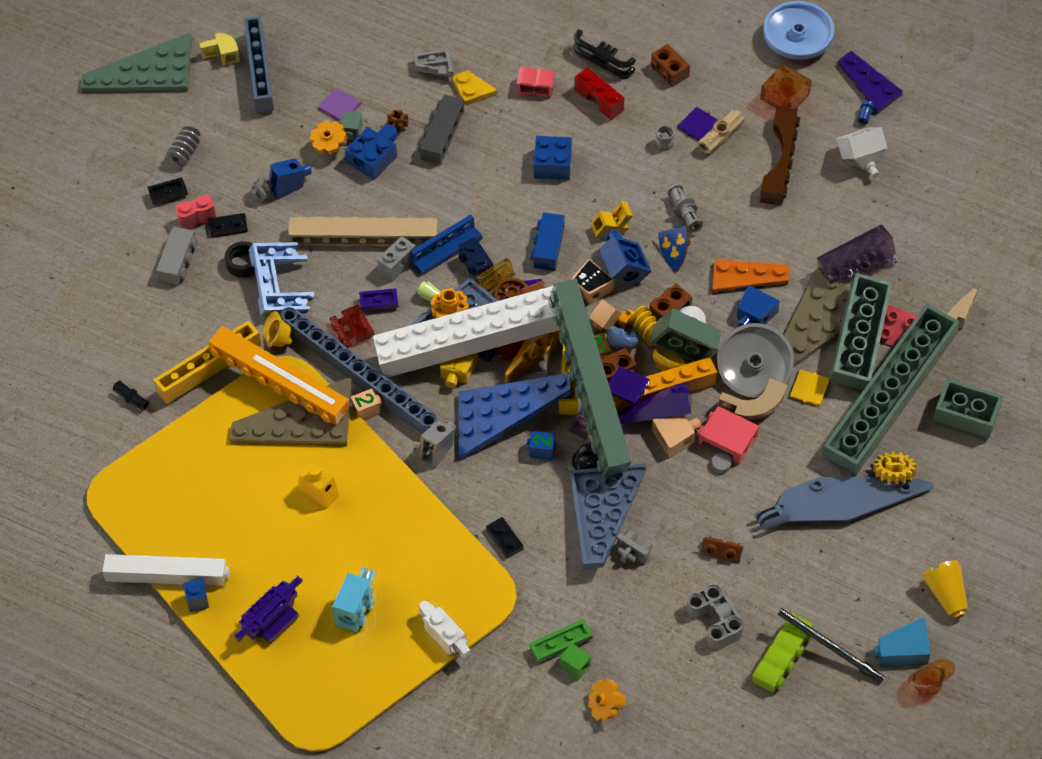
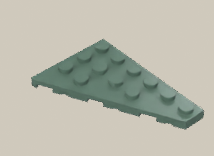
[81,33,192,93]

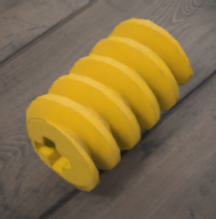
[629,305,657,348]

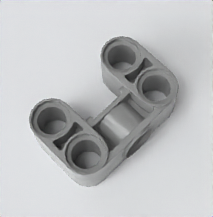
[686,584,744,650]

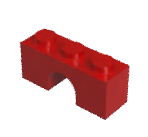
[574,67,624,120]

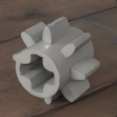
[250,178,273,201]

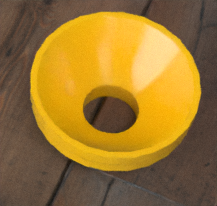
[652,348,686,371]

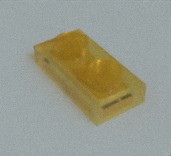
[477,258,515,292]

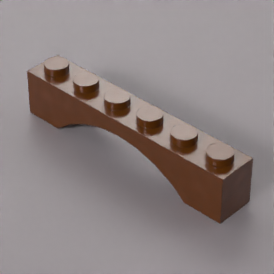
[760,106,801,205]

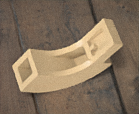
[719,378,788,420]

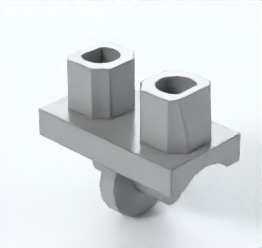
[616,529,652,565]

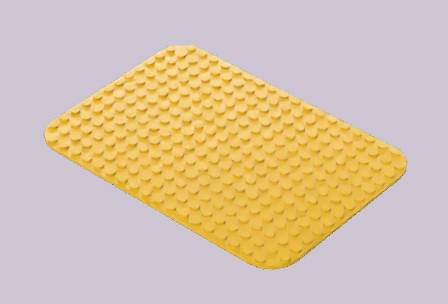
[87,356,517,752]

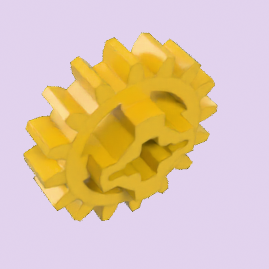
[873,451,917,484]

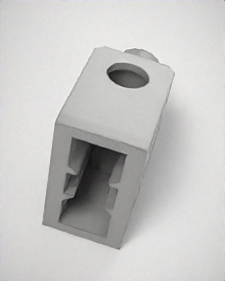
[419,421,457,469]

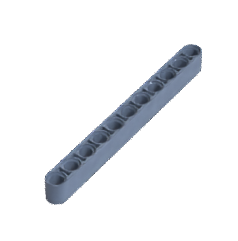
[280,307,437,434]

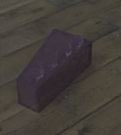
[817,224,898,284]

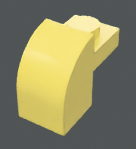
[199,33,240,66]

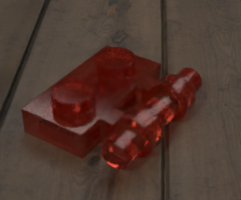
[329,304,374,348]

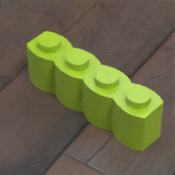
[752,613,814,693]

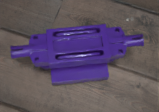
[234,575,303,644]

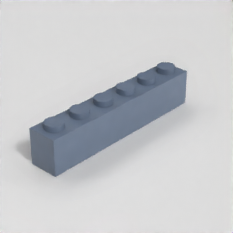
[244,16,274,113]

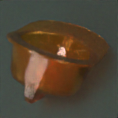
[908,659,955,698]

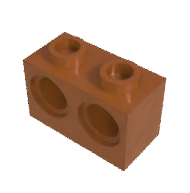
[650,44,690,87]
[649,283,692,321]
[601,348,637,384]

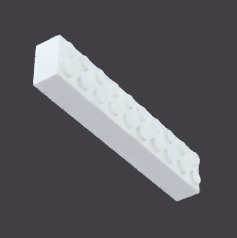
[373,286,560,378]

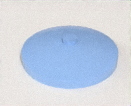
[763,1,834,60]

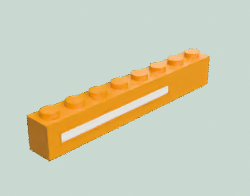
[209,326,349,425]

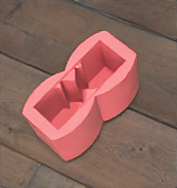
[517,67,555,97]
[175,195,216,229]

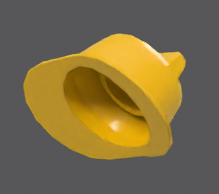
[263,311,292,348]

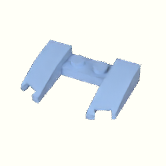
[249,242,314,317]

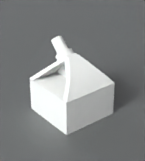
[836,127,887,178]

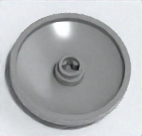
[717,323,794,399]

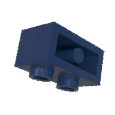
[458,237,494,283]

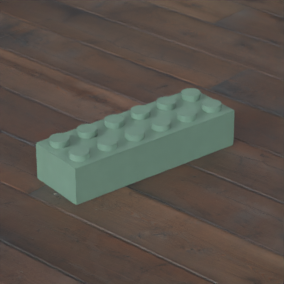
[829,273,893,391]

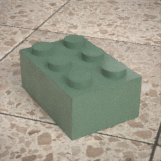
[650,308,721,362]
[933,378,1003,439]

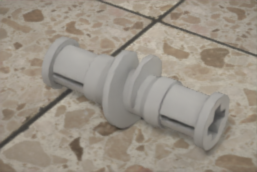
[667,184,703,233]

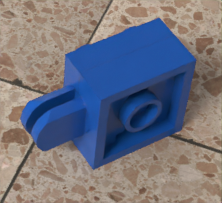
[345,125,397,180]
[599,229,652,285]

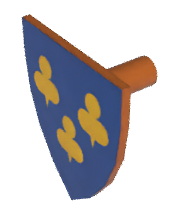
[658,226,691,271]

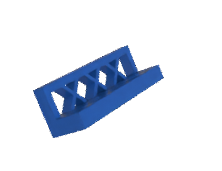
[410,214,482,276]

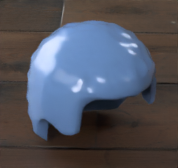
[607,326,638,352]

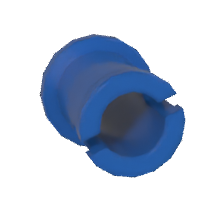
[857,101,875,125]

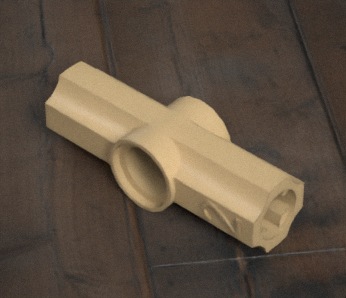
[698,110,745,154]

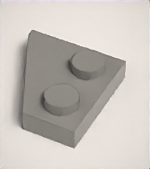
[413,49,454,77]

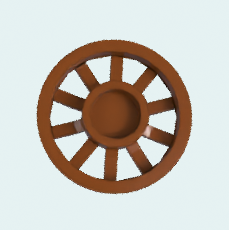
[495,278,528,301]

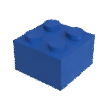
[534,136,572,180]

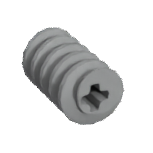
[166,125,201,165]

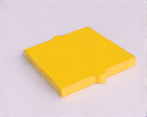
[789,369,829,407]

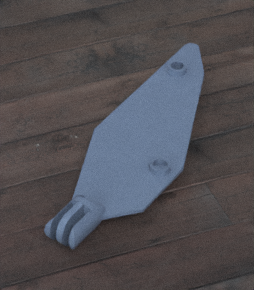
[755,477,934,531]

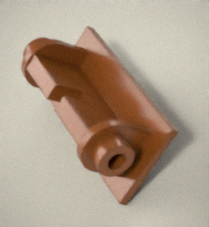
[701,536,744,564]

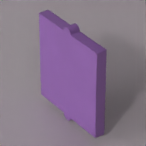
[318,88,361,121]

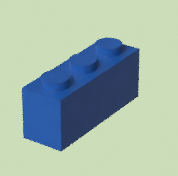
[530,212,565,271]

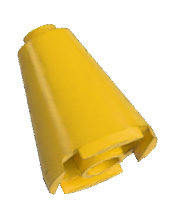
[922,560,968,619]

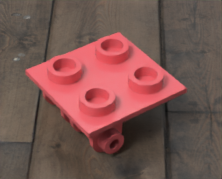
[880,304,917,347]

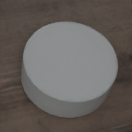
[712,453,731,473]

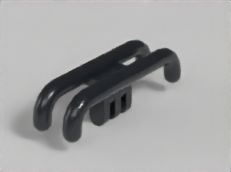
[574,29,636,77]

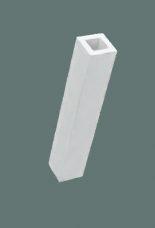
[103,554,230,586]

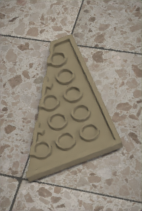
[784,263,849,368]
[230,378,352,446]

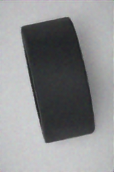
[225,241,255,278]

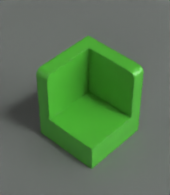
[559,644,591,680]

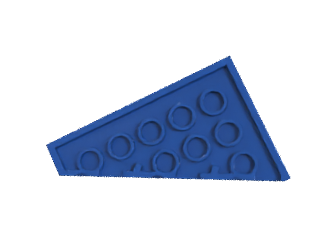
[459,373,572,459]

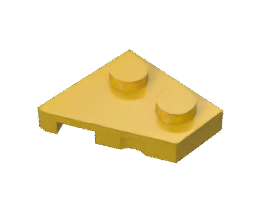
[451,70,497,106]

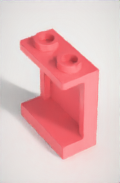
[697,406,759,465]

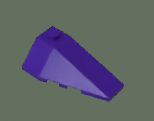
[617,384,692,424]

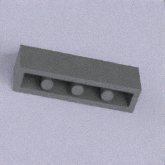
[418,94,465,165]

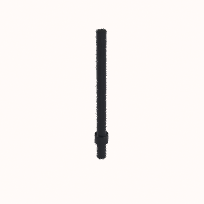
[777,608,885,683]

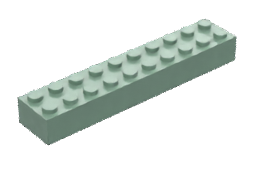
[548,278,632,477]
[823,303,960,476]

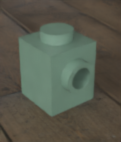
[339,111,363,140]

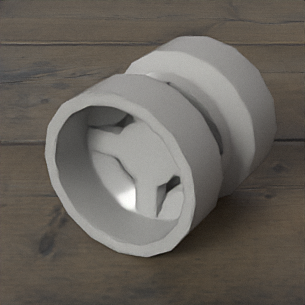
[656,125,674,151]

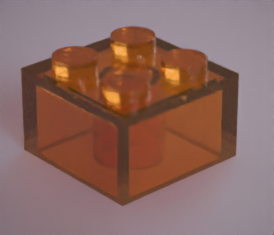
[760,64,812,109]

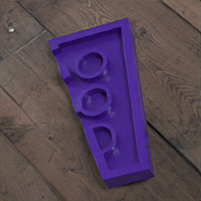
[838,51,903,114]

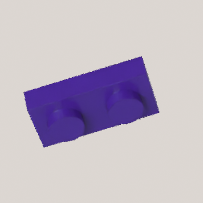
[359,288,399,312]

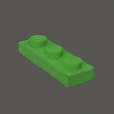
[529,619,593,663]

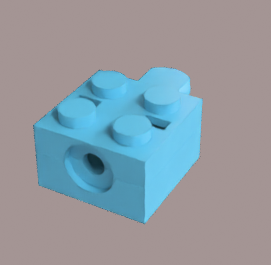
[332,567,376,633]

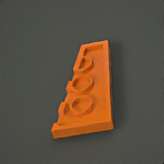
[712,259,790,294]

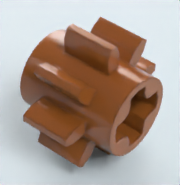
[387,110,408,131]

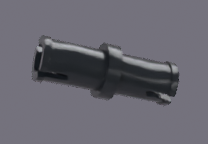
[112,380,150,411]

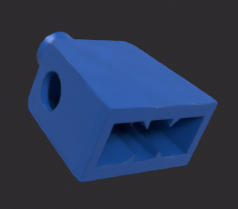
[269,159,312,200]
[737,285,780,327]

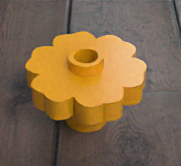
[310,120,347,155]
[431,288,469,318]
[588,679,626,721]

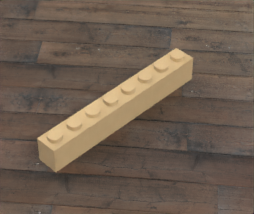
[288,216,438,247]

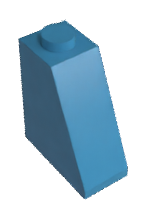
[874,618,931,666]

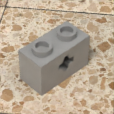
[377,236,416,281]

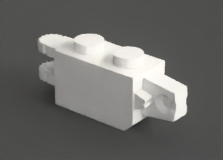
[419,600,471,660]

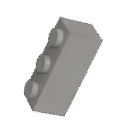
[156,227,198,286]

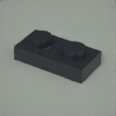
[147,177,188,205]
[209,213,248,237]
[486,517,524,559]

